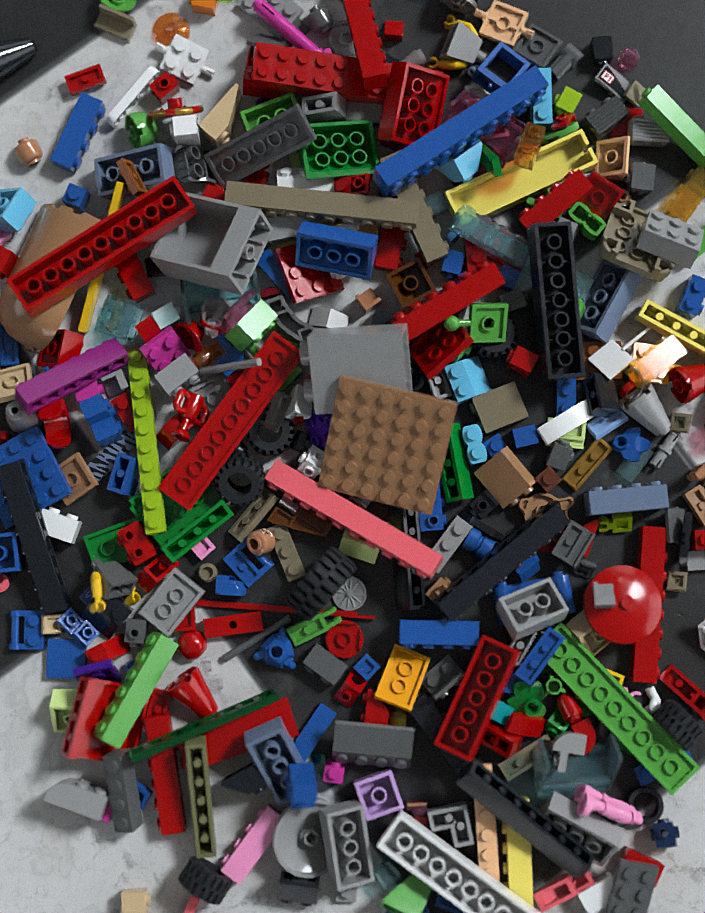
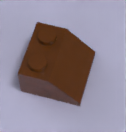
[385,258,437,309]

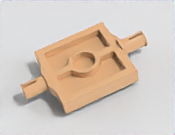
[473,0,535,48]

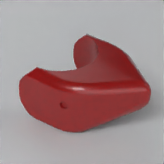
[37,397,72,449]

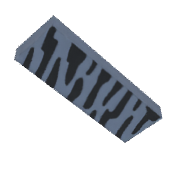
[88,429,137,482]

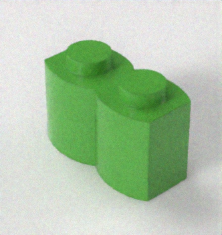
[565,202,606,241]

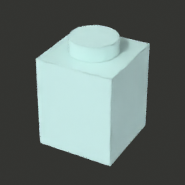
[151,302,183,331]

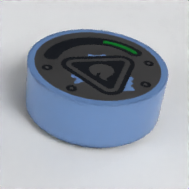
[444,228,462,247]

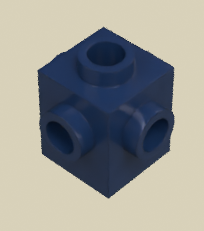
[650,818,680,849]

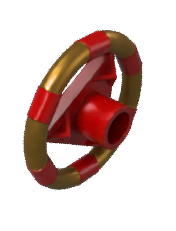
[149,98,204,119]

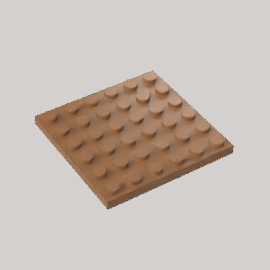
[318,375,458,515]

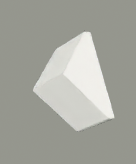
[309,307,350,329]

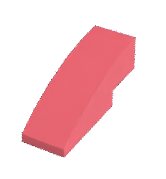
[533,871,595,913]

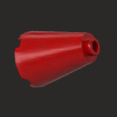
[668,363,705,404]
[166,666,218,719]

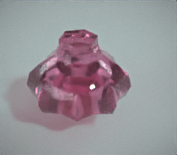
[618,46,640,71]

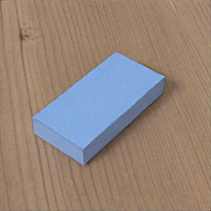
[586,408,628,441]

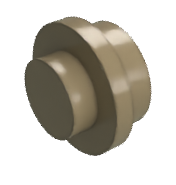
[198,563,218,582]

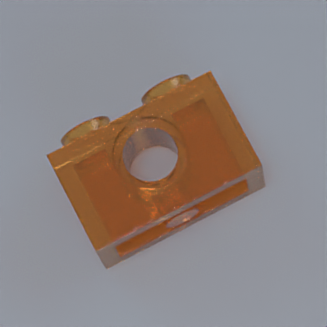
[514,122,546,171]

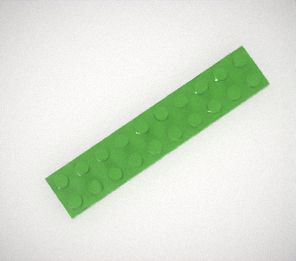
[547,622,700,795]

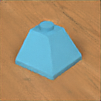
[435,141,483,183]

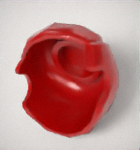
[177,630,207,660]

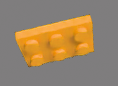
[374,644,431,712]

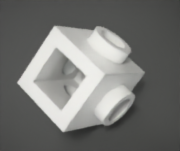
[297,445,325,480]

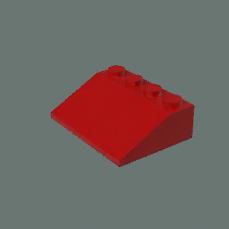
[377,62,450,146]

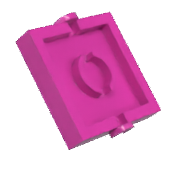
[139,326,192,373]

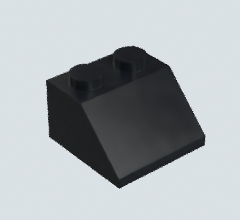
[79,597,134,639]
[220,761,267,795]
[277,871,320,907]

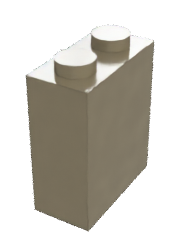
[469,381,529,435]

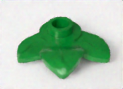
[507,681,544,715]

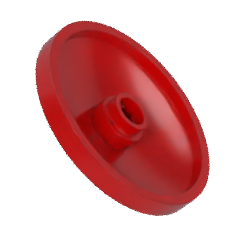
[583,565,662,644]

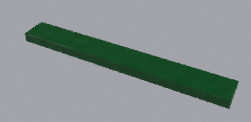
[127,689,279,764]

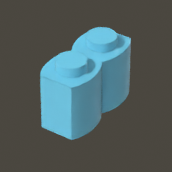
[461,424,487,466]

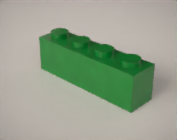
[441,423,474,503]

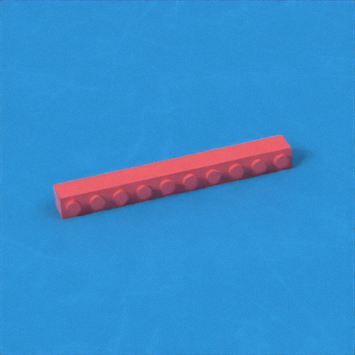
[264,459,443,579]

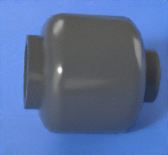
[306,5,334,35]

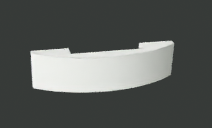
[537,399,594,445]

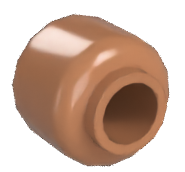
[15,137,43,167]
[247,528,276,555]

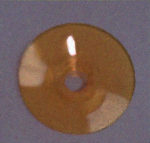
[153,13,190,47]

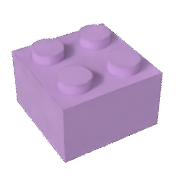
[354,767,404,821]

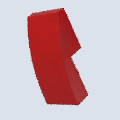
[504,712,547,737]

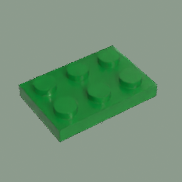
[83,517,141,564]

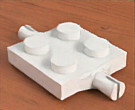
[155,34,215,86]

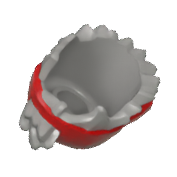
[200,296,235,339]

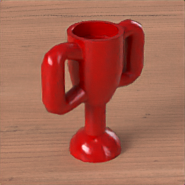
[171,389,209,442]

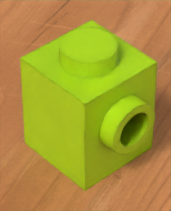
[553,86,583,116]

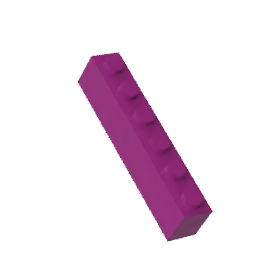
[14,338,128,415]

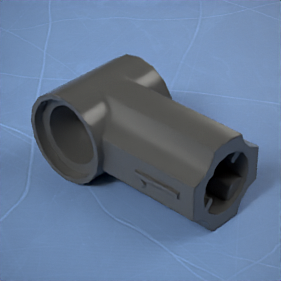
[548,43,584,81]

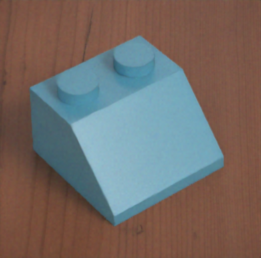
[0,187,37,233]
[443,356,491,405]

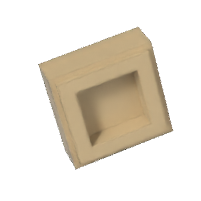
[41,614,62,634]

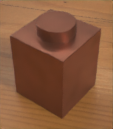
[534,466,562,493]

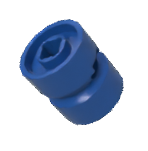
[460,527,496,560]

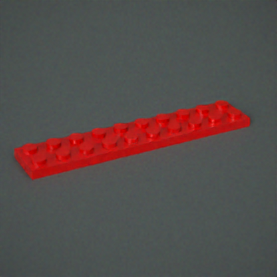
[158,331,301,511]

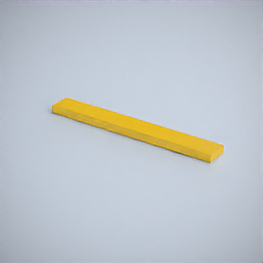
[77,181,127,333]

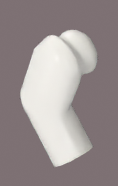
[644,686,661,715]

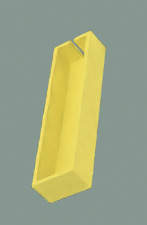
[443,129,599,231]

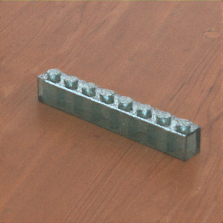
[448,205,594,301]

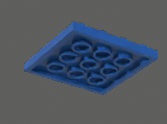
[0,425,73,530]

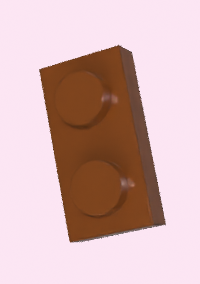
[116,158,147,197]

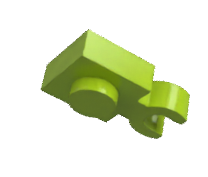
[598,512,633,533]

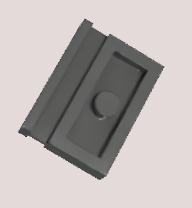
[551,520,596,568]

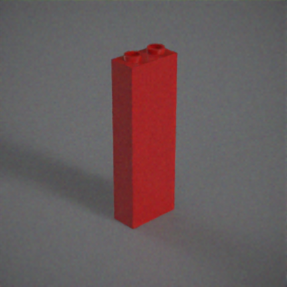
[175,696,299,773]

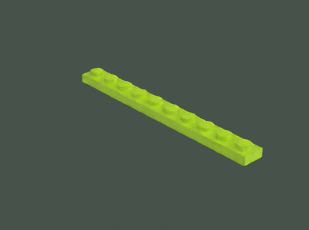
[127,348,167,536]

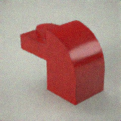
[156,413,199,450]
[568,716,596,757]

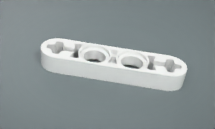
[106,66,160,128]

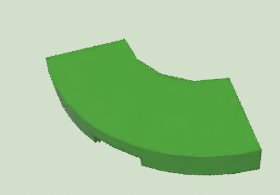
[527,122,580,147]

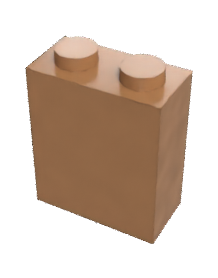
[474,446,536,509]

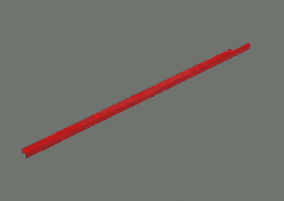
[195,599,376,619]

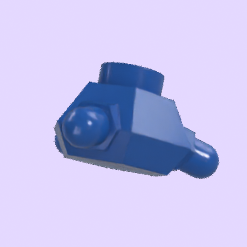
[253,627,296,670]

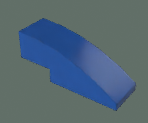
[257,247,293,304]

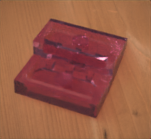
[221,287,256,336]

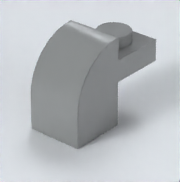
[550,731,587,773]

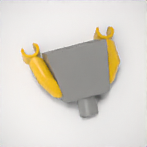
[428,15,487,70]

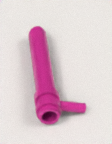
[252,0,332,54]

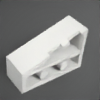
[169,114,203,147]

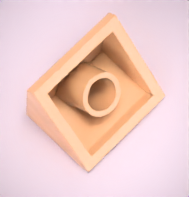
[595,136,630,181]

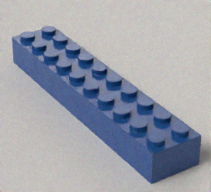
[372,65,549,198]

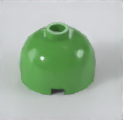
[125,112,159,149]

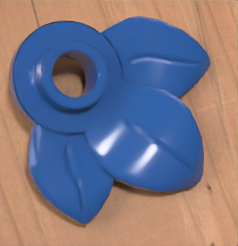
[612,427,651,462]

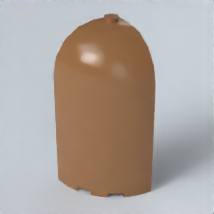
[0,204,101,353]

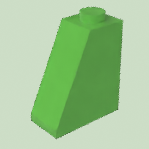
[378,874,432,913]

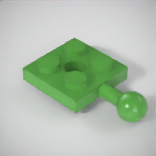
[444,302,509,343]

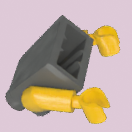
[90,558,141,613]

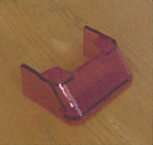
[438,90,528,169]

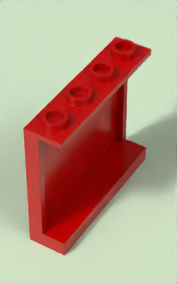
[61,676,151,761]

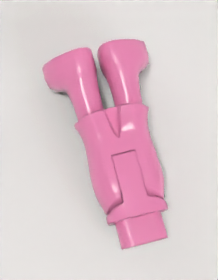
[574,783,643,825]

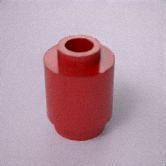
[557,693,583,724]

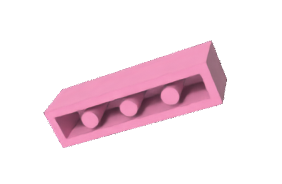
[221,804,281,885]

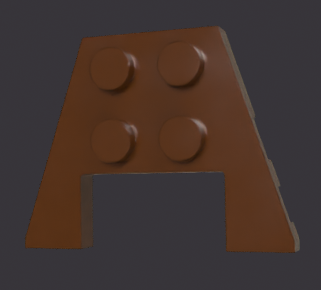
[267,472,337,538]

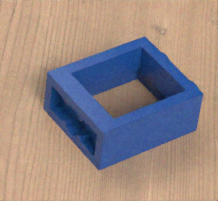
[472,42,531,94]

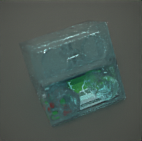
[95,295,146,342]

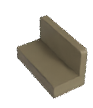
[94,3,137,42]

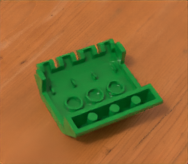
[129,464,234,563]

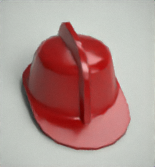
[173,320,204,353]

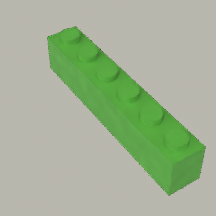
[93,631,179,749]

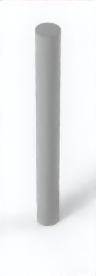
[200,358,262,375]

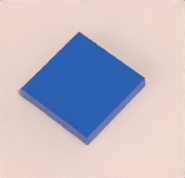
[46,638,87,679]

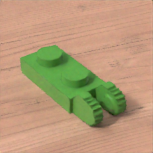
[286,606,342,647]

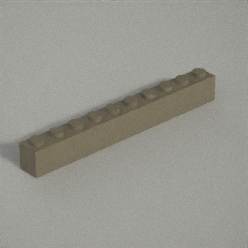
[224,181,420,231]

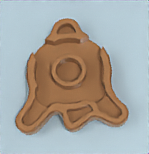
[518,493,574,543]

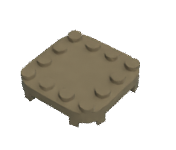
[599,199,676,282]

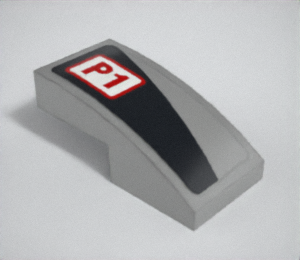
[594,63,630,104]

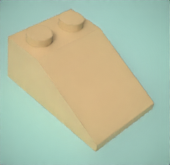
[198,83,242,148]

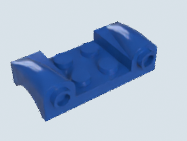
[491,571,576,626]

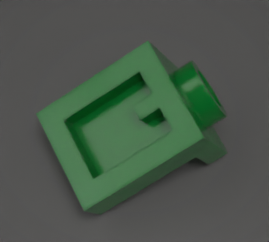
[543,706,570,738]

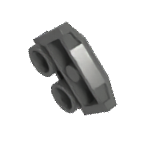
[173,144,218,186]

